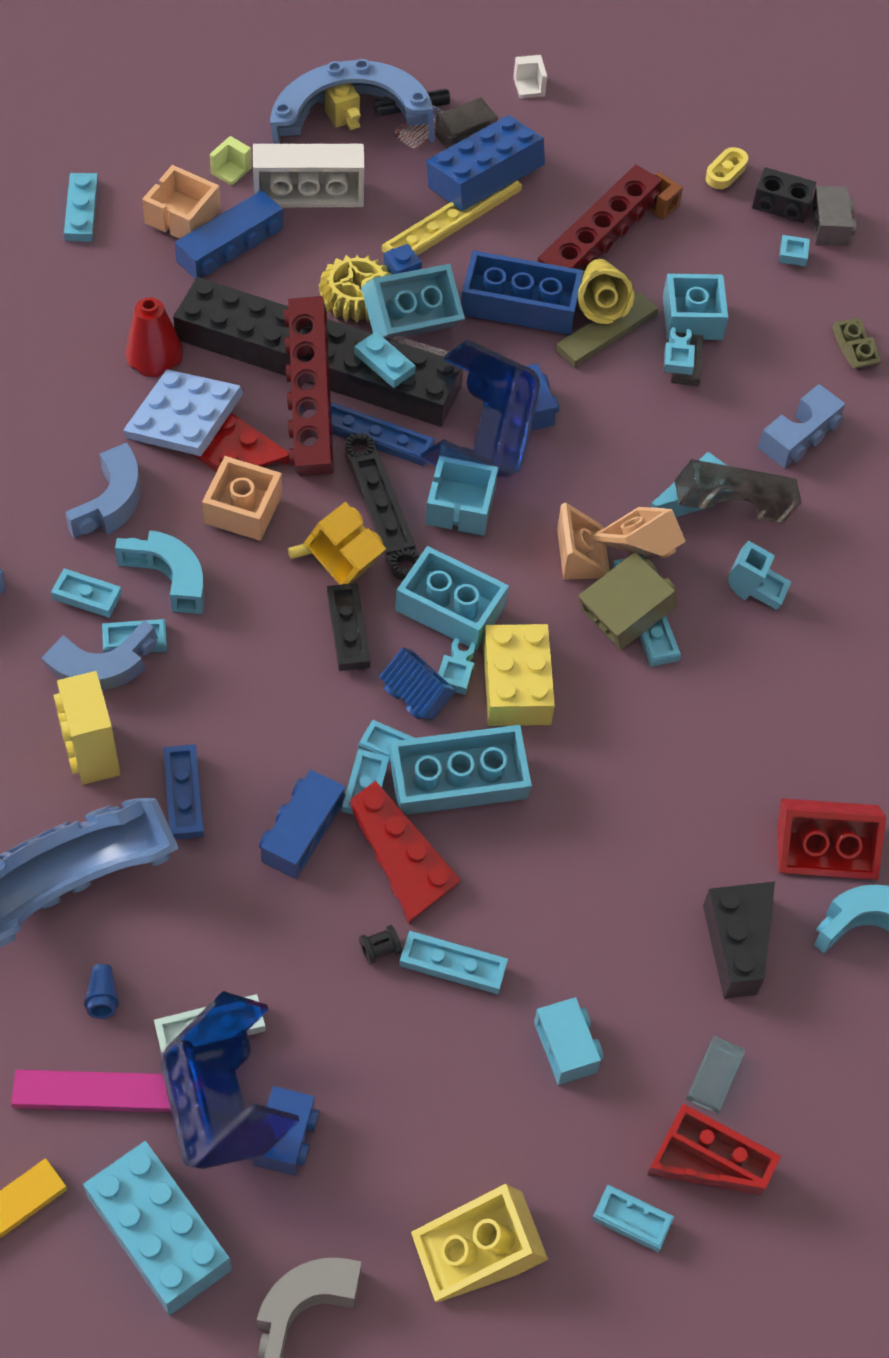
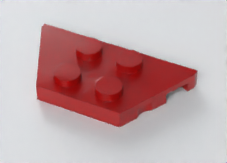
[191,413,290,472]

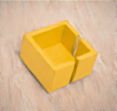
[304,501,386,585]

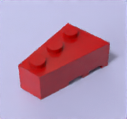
[647,1103,781,1196]

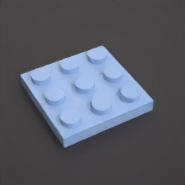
[123,369,243,456]

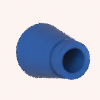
[84,964,119,1019]

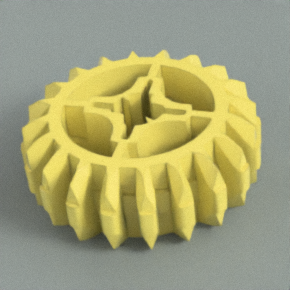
[319,254,392,323]

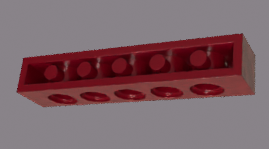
[537,164,662,272]
[284,296,334,476]

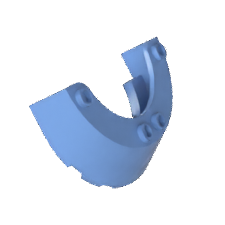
[270,59,435,144]
[0,798,179,947]

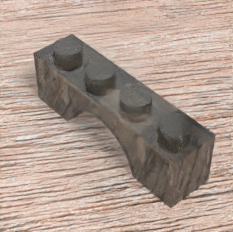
[674,459,802,523]

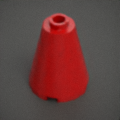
[125,297,183,377]

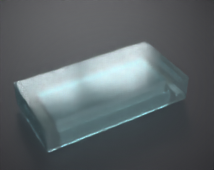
[686,1035,746,1114]

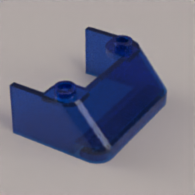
[420,339,540,477]
[161,991,300,1169]

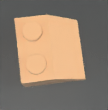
[592,507,686,558]

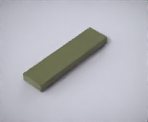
[555,292,658,368]

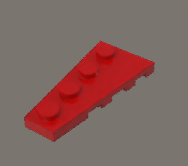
[349,781,461,924]

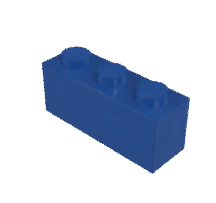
[259,769,345,879]

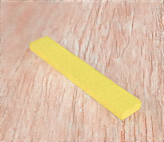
[382,180,522,256]

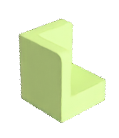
[210,136,252,185]

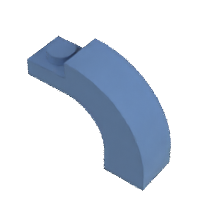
[65,442,141,538]
[41,620,158,690]

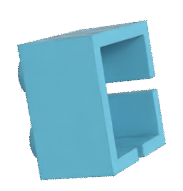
[425,456,498,536]

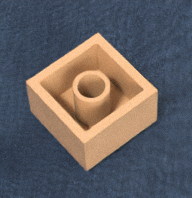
[202,456,282,541]

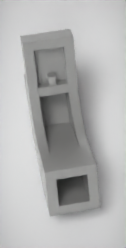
[257,1258,362,1358]

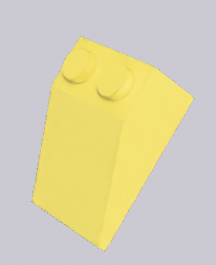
[411,1184,548,1302]

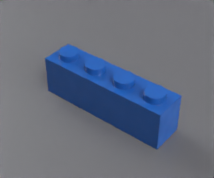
[174,190,283,279]

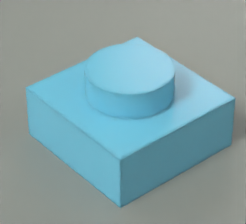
[779,235,810,267]

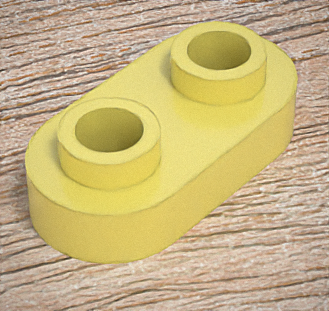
[705,147,748,189]

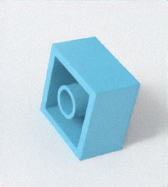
[663,274,728,340]

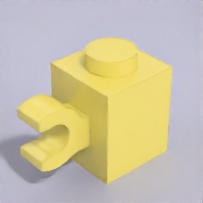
[325,83,361,130]

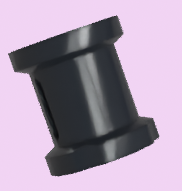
[359,924,402,965]

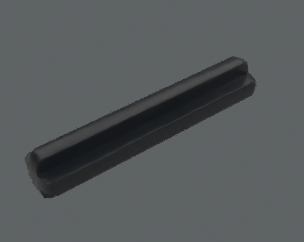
[374,89,450,116]

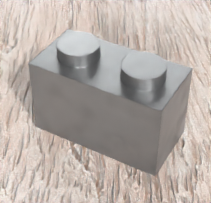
[811,186,856,246]

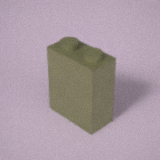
[578,552,678,651]

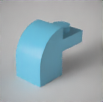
[728,540,791,610]

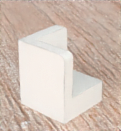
[514,55,547,99]

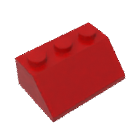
[777,798,886,880]

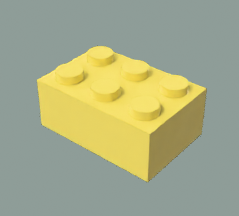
[483,624,555,726]
[53,671,121,785]

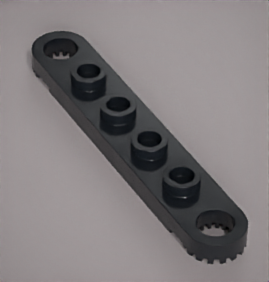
[345,433,419,580]

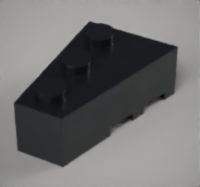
[703,881,775,999]

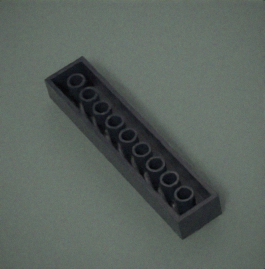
[173,277,464,427]

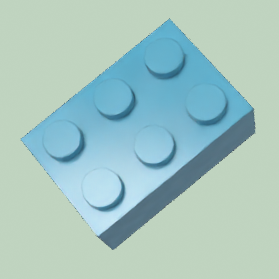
[361,264,465,339]
[395,546,509,651]

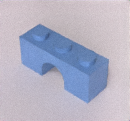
[758,384,846,468]

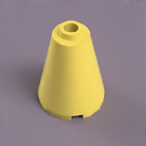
[578,259,635,324]

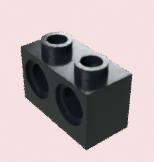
[752,167,817,223]

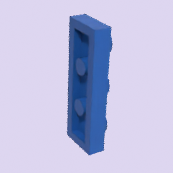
[163,744,204,840]

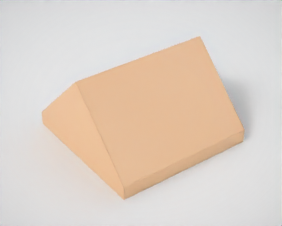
[557,502,610,580]

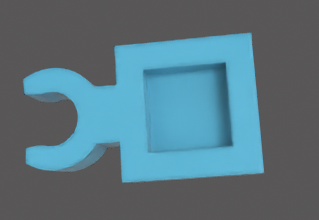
[663,328,695,375]
[438,638,475,695]

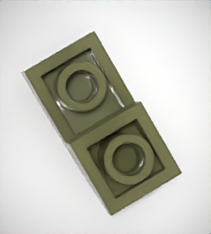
[831,317,882,369]

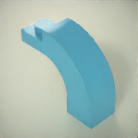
[115,530,205,614]
[814,885,889,954]

